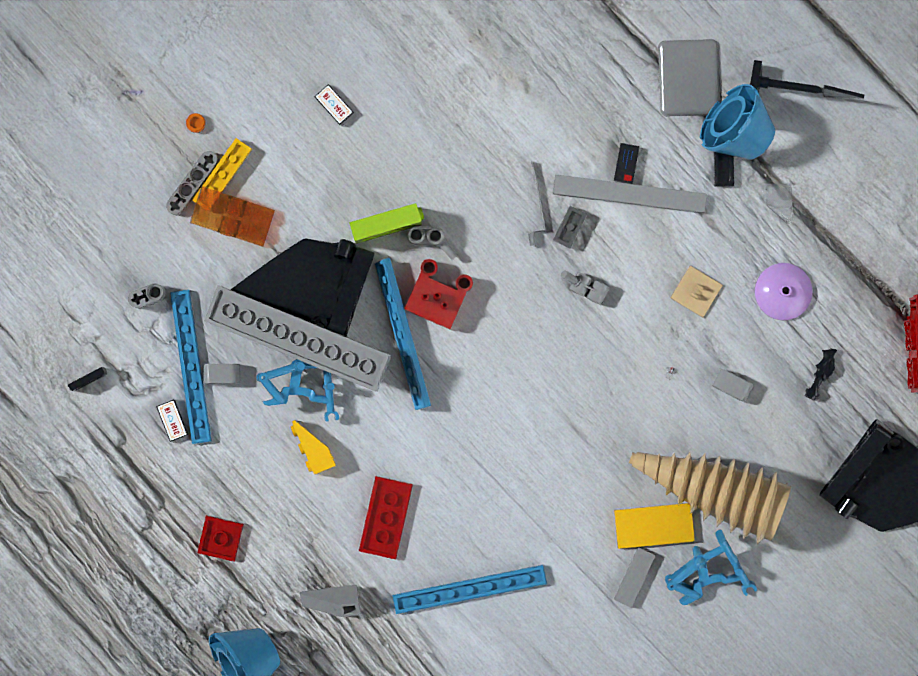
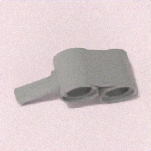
[408,226,458,260]
[561,270,610,305]

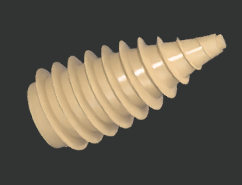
[629,452,791,545]

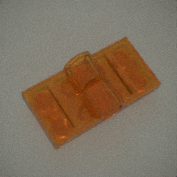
[190,186,275,247]

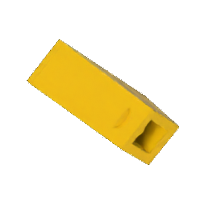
[290,420,336,475]

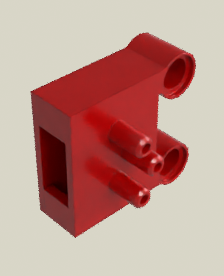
[405,259,473,330]

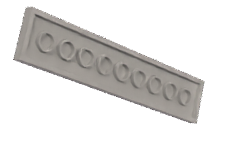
[204,285,391,392]

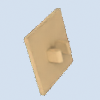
[670,266,723,318]

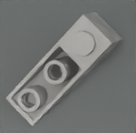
[300,585,361,617]

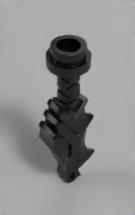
[804,348,837,401]

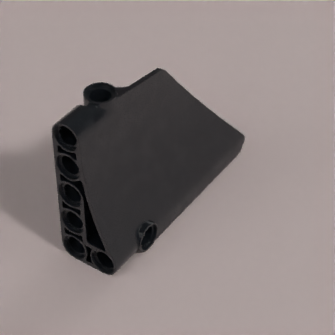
[231,238,375,337]
[819,419,918,532]

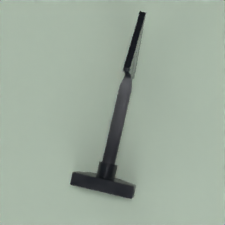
[750,60,865,99]

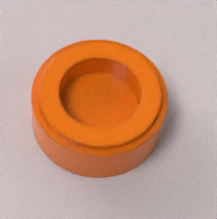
[186,113,206,133]

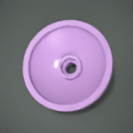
[755,263,812,320]

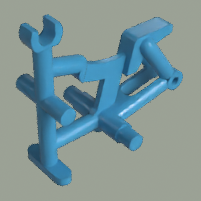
[256,359,339,422]
[665,530,757,605]

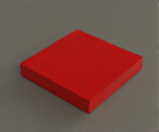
[197,515,244,562]

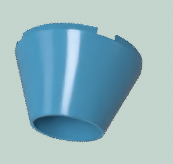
[700,84,775,160]
[209,628,280,676]

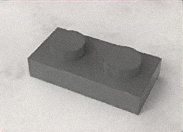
[553,206,587,249]

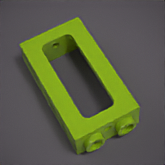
[349,203,424,244]

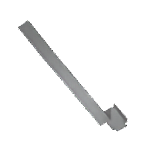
[528,161,545,247]

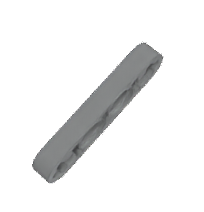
[166,151,218,215]

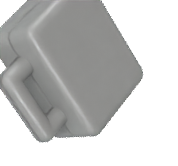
[658,39,720,116]

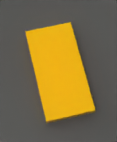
[614,503,695,549]

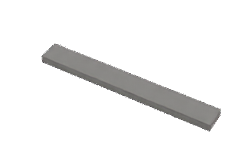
[553,174,707,213]

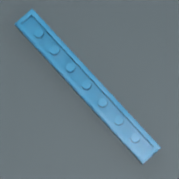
[375,258,431,410]
[170,290,212,444]
[392,565,547,614]

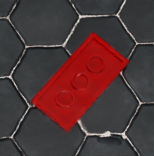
[359,476,413,560]

